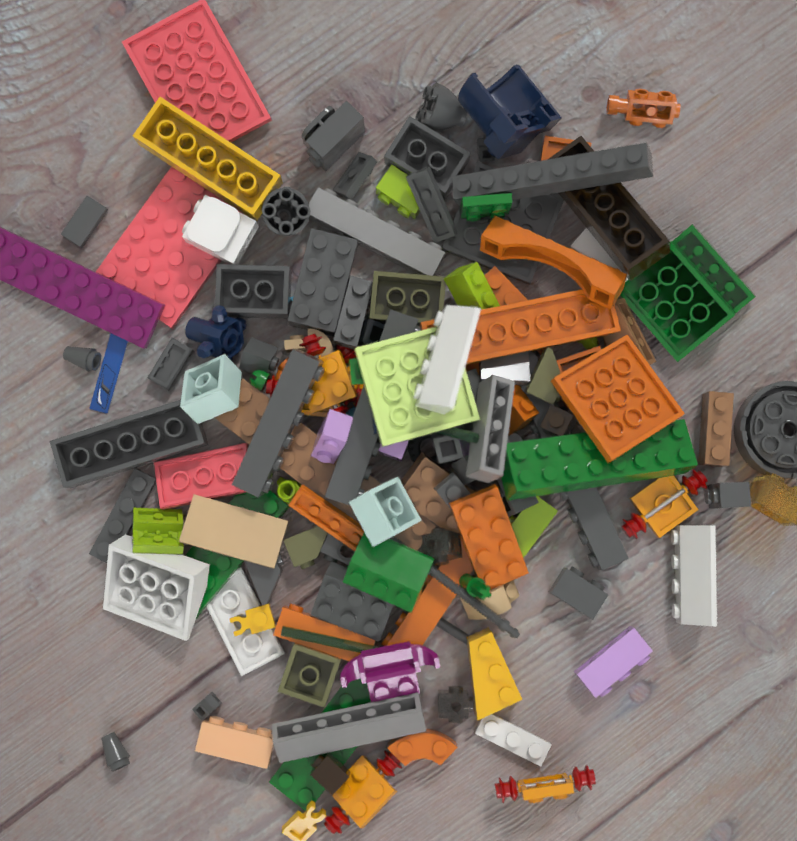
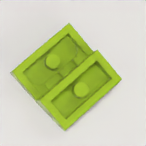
[132,508,184,554]

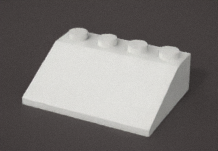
[103,534,210,641]

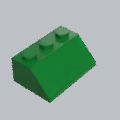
[343,532,435,613]

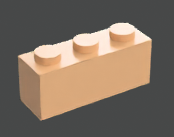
[195,716,274,769]

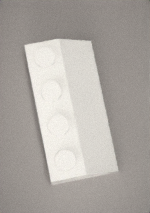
[413,305,481,415]
[671,525,717,626]

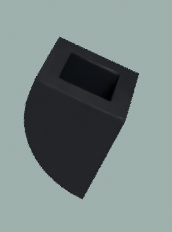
[358,319,385,345]

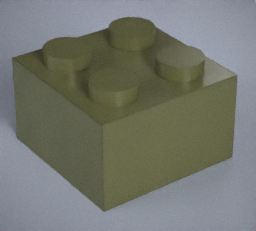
[278,643,341,708]

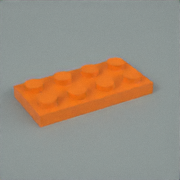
[449,484,529,590]

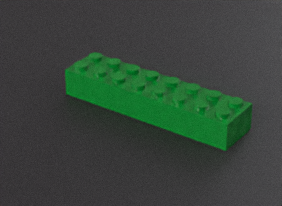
[501,419,698,501]

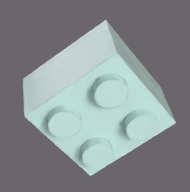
[180,354,242,424]
[349,477,422,547]

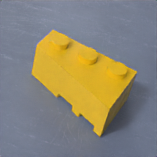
[466,627,523,720]

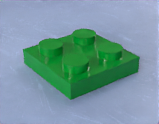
[460,193,512,221]

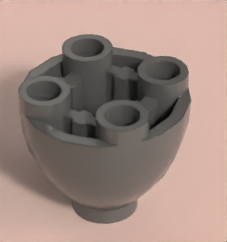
[415,82,467,131]
[262,187,311,236]

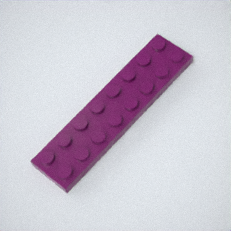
[0,227,165,349]

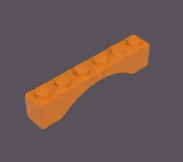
[480,216,627,309]

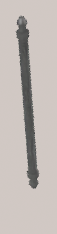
[354,514,520,638]

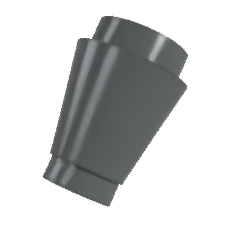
[63,346,101,372]
[101,732,130,772]

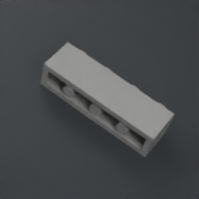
[466,374,515,483]

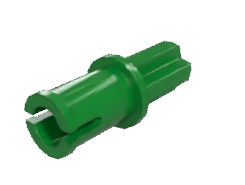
[459,574,492,600]

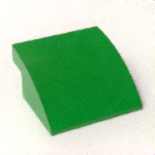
[620,224,756,362]

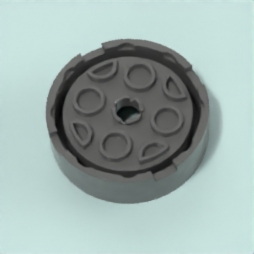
[734,381,797,479]

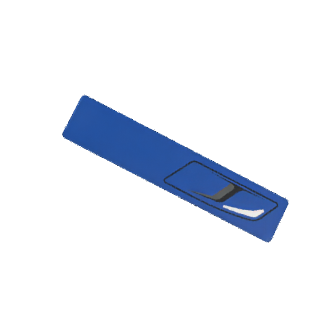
[90,333,128,413]

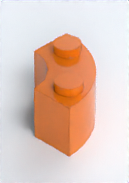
[387,729,458,766]

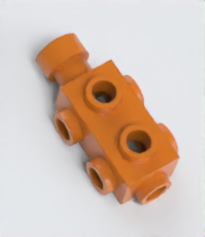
[606,89,681,128]

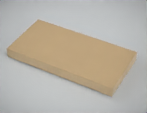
[179,494,288,569]

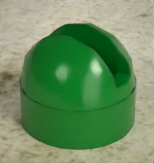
[249,370,270,391]

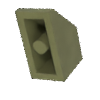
[524,347,561,405]
[283,526,328,569]

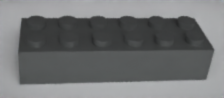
[50,400,209,488]

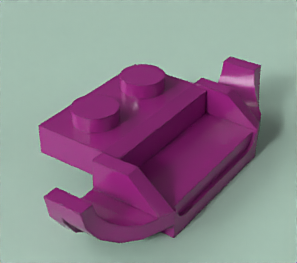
[340,641,441,703]

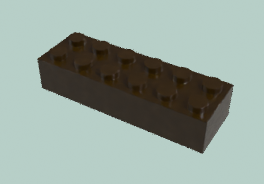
[548,136,670,281]

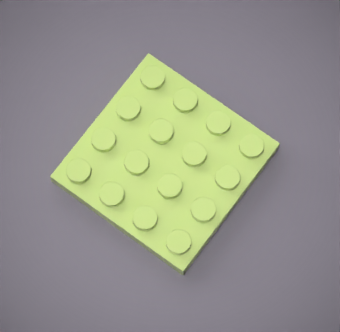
[354,327,480,447]

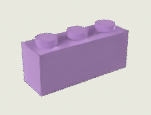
[574,626,653,698]

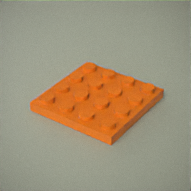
[550,335,685,463]

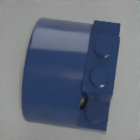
[458,65,562,160]

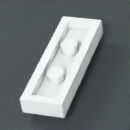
[474,714,552,767]

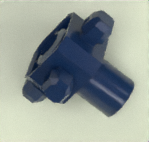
[185,305,247,362]

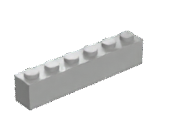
[309,187,445,276]
[272,693,426,763]

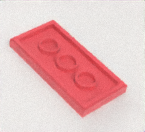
[154,443,249,510]

